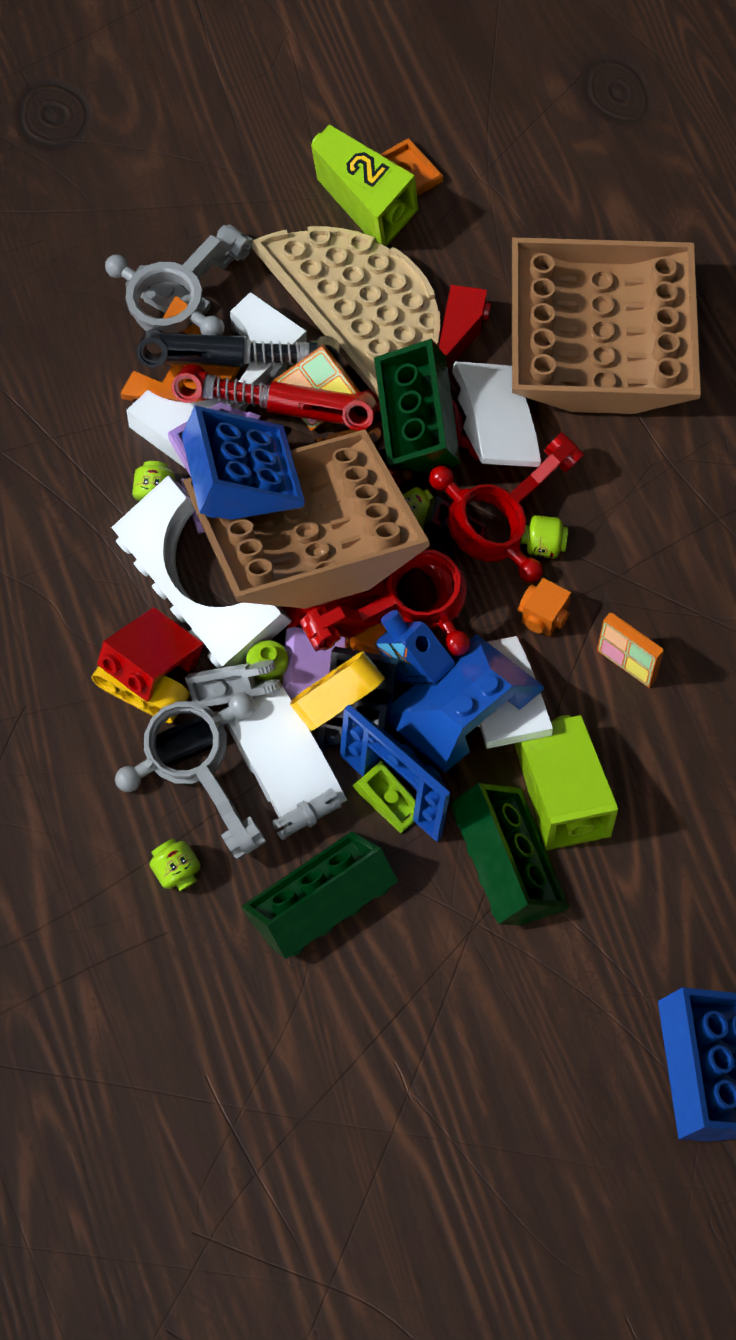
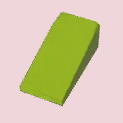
[353,761,416,833]

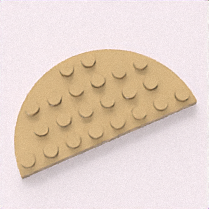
[252,226,440,399]

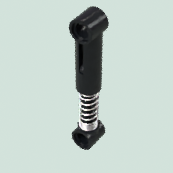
[137,329,341,368]

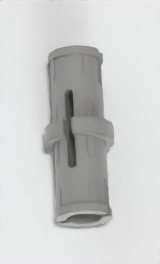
[272,788,342,840]

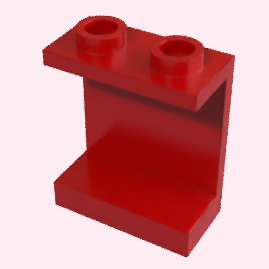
[97,607,204,702]

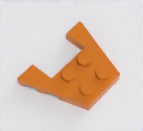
[121,296,241,402]

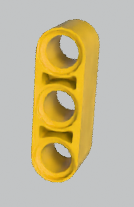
[289,651,385,731]
[91,666,190,723]

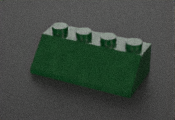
[374,338,461,473]
[450,783,570,926]
[240,831,398,959]

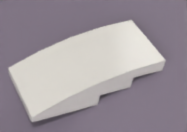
[452,361,541,467]
[478,636,553,749]
[226,684,347,828]

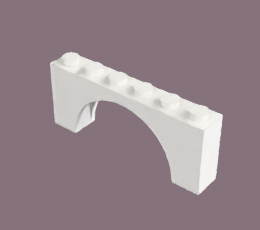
[127,292,306,468]
[111,476,292,668]

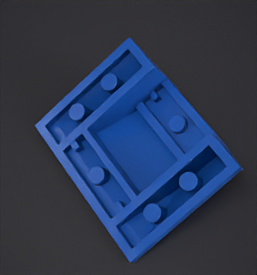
[387,634,544,773]
[340,704,450,842]

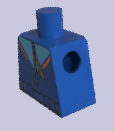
[376,610,455,685]

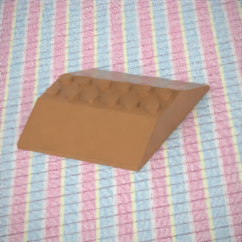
[512,237,701,414]
[183,429,429,609]

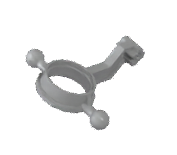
[105,224,253,335]
[115,693,267,861]

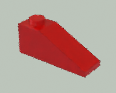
[439,285,491,369]

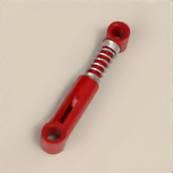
[171,364,377,431]

